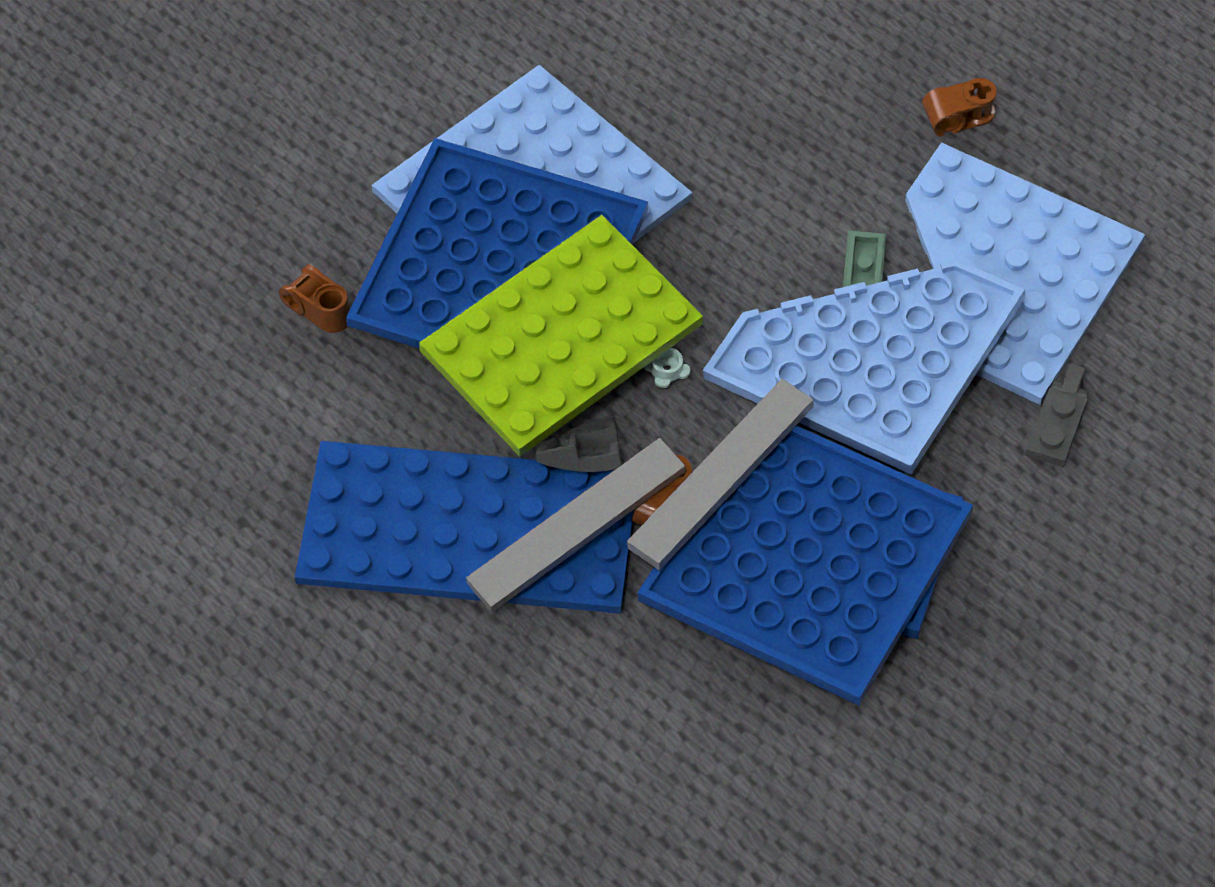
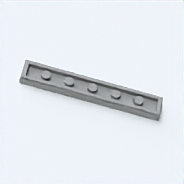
[627,379,814,571]
[466,438,685,613]

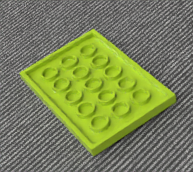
[419,215,703,457]

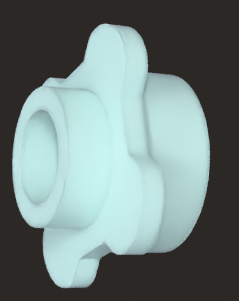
[644,348,690,388]

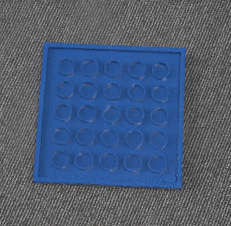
[346,138,648,349]
[637,426,973,706]

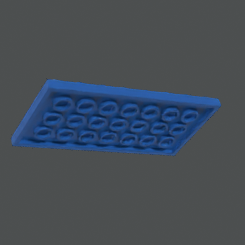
[295,441,634,614]

